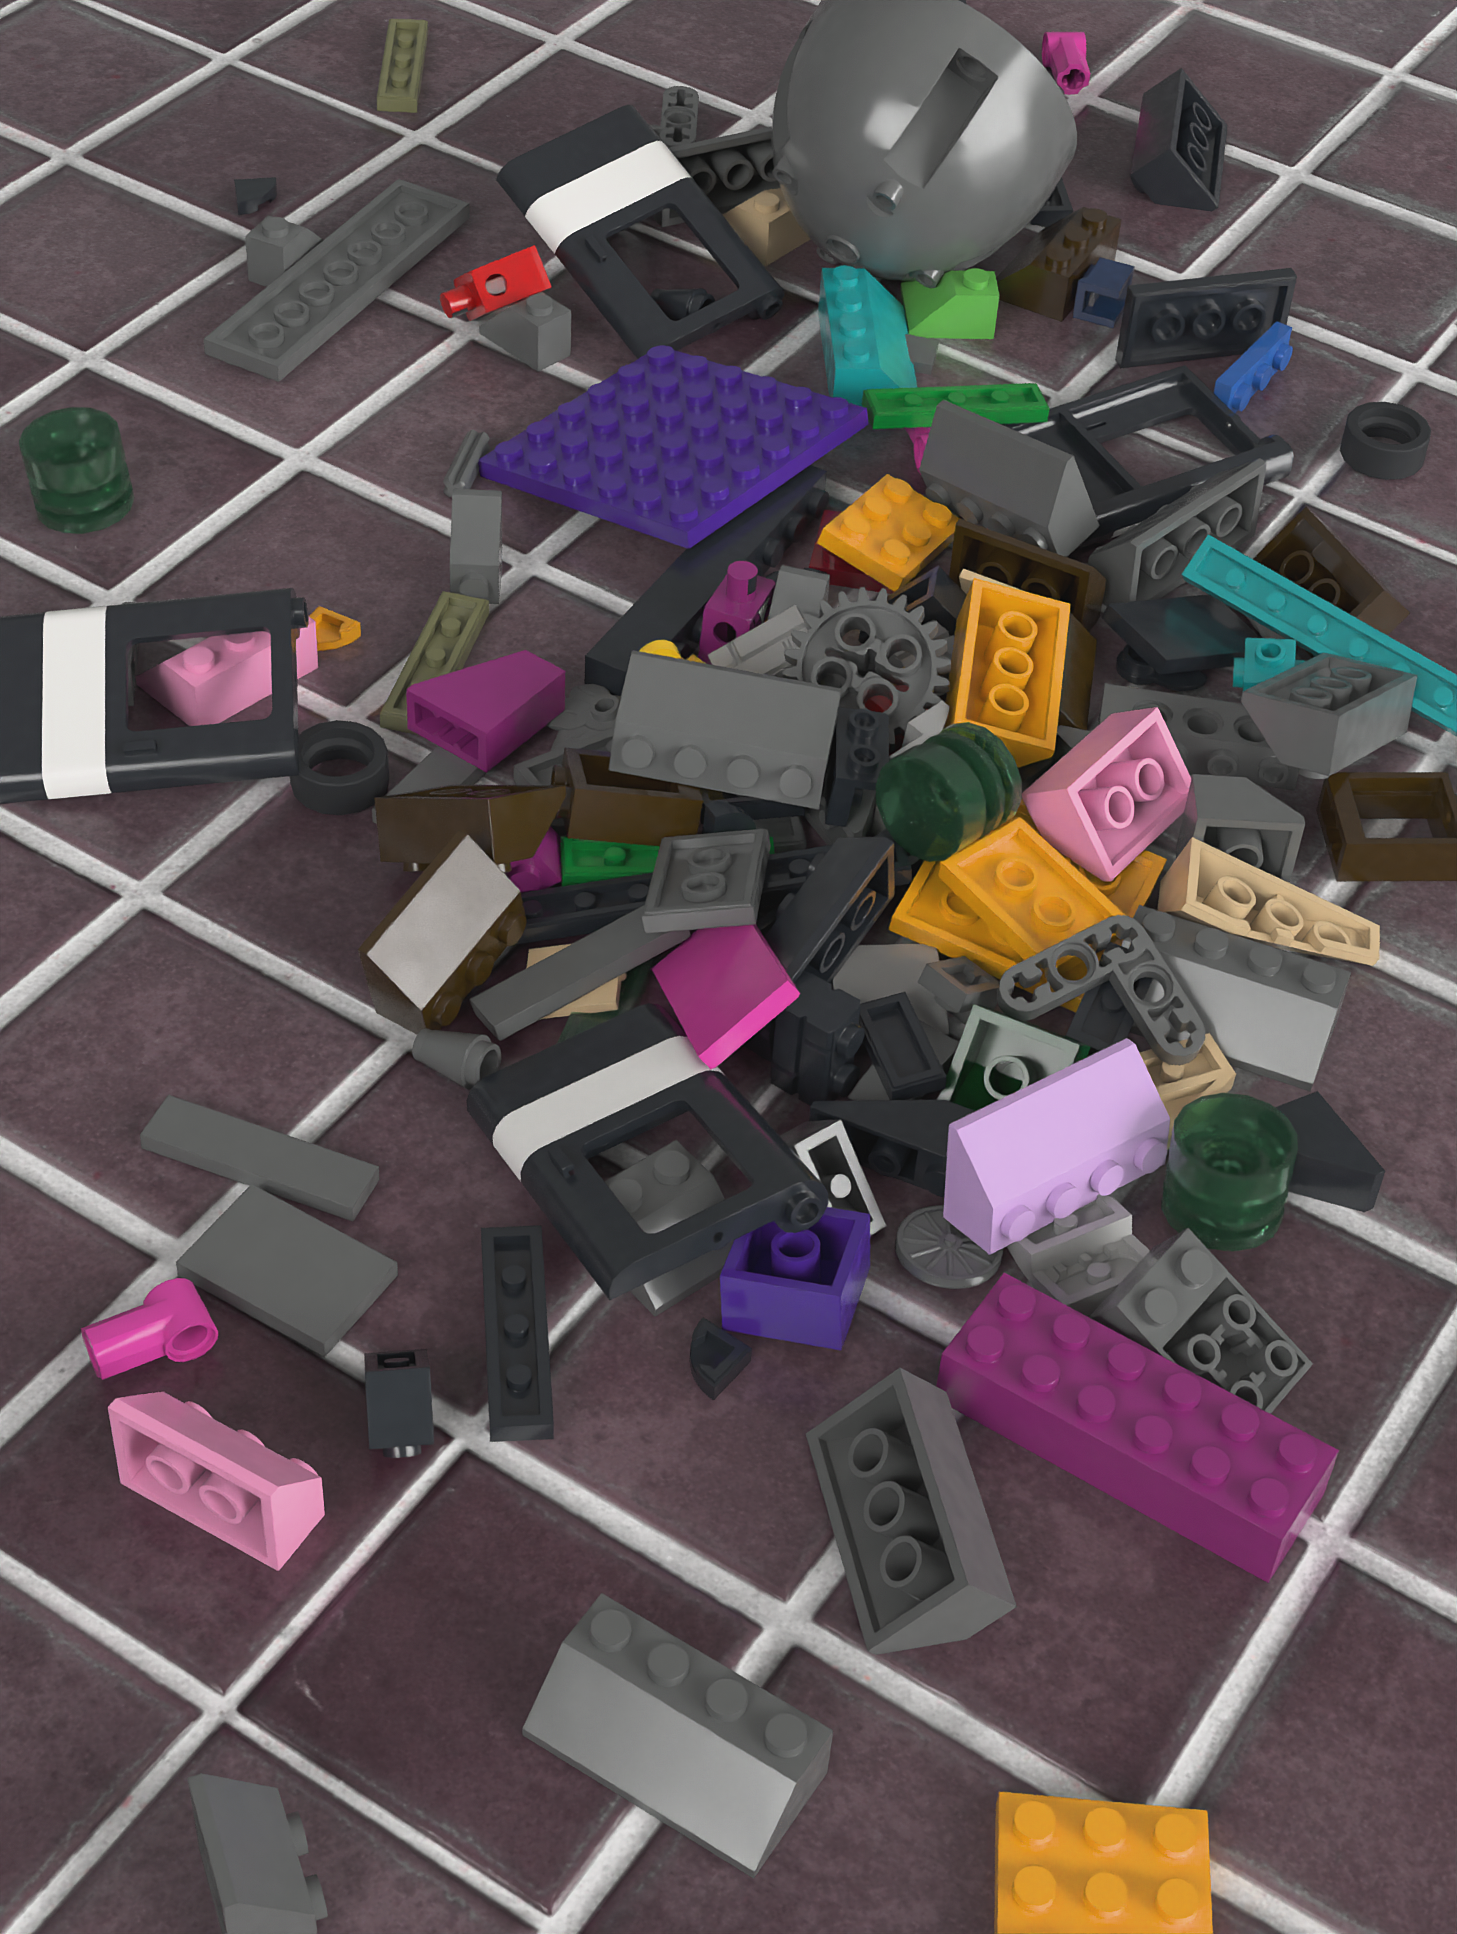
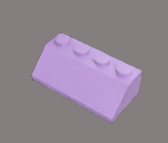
[943,1038,1170,1255]

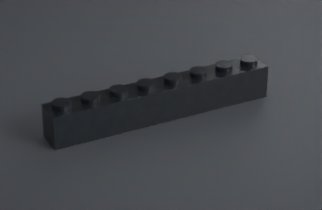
[584,465,829,696]

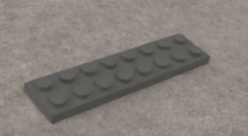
[203,179,470,382]

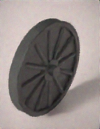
[895,1205,1003,1289]

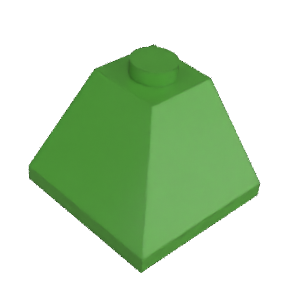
[900,268,999,339]

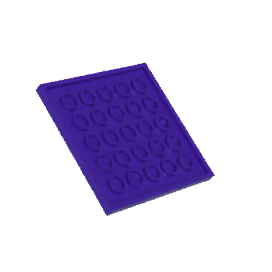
[478,345,869,549]

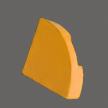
[309,606,361,651]

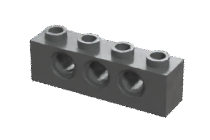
[1097,683,1299,791]

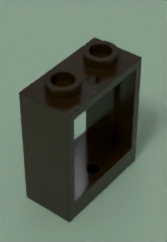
[551,747,703,846]
[1316,772,1457,882]

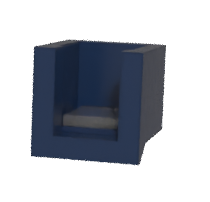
[1073,257,1135,328]

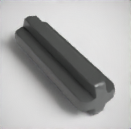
[443,429,490,497]

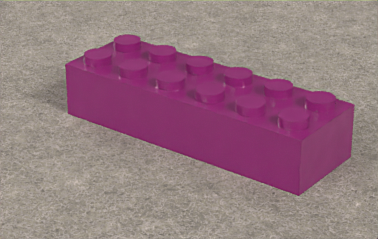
[936,1273,1339,1583]

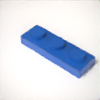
[1213,321,1293,413]

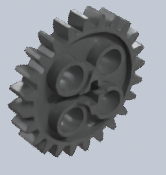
[783,587,951,751]

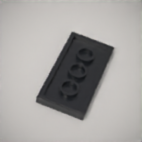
[1115,268,1297,369]

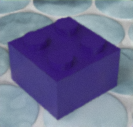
[720,1207,870,1350]

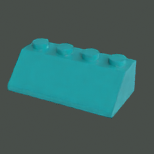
[818,265,917,407]

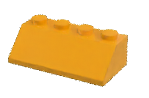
[937,578,1070,777]

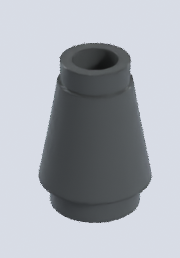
[412,1028,501,1090]

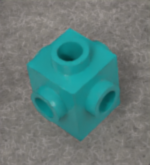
[1233,638,1305,692]

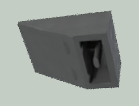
[1089,1228,1313,1414]

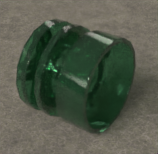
[19,407,135,534]
[876,722,1022,862]
[1161,1093,1298,1252]

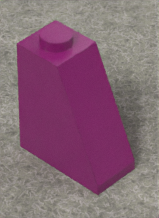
[406,650,565,773]

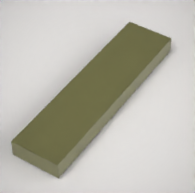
[377,19,428,113]
[380,591,489,735]

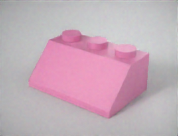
[136,616,318,726]
[1021,707,1191,882]
[108,1392,325,1571]

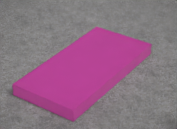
[652,924,800,1070]

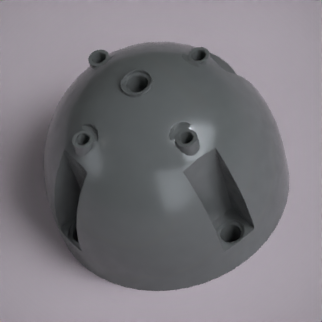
[771,0,1077,288]

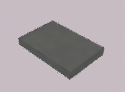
[642,828,771,933]
[176,1184,398,1357]

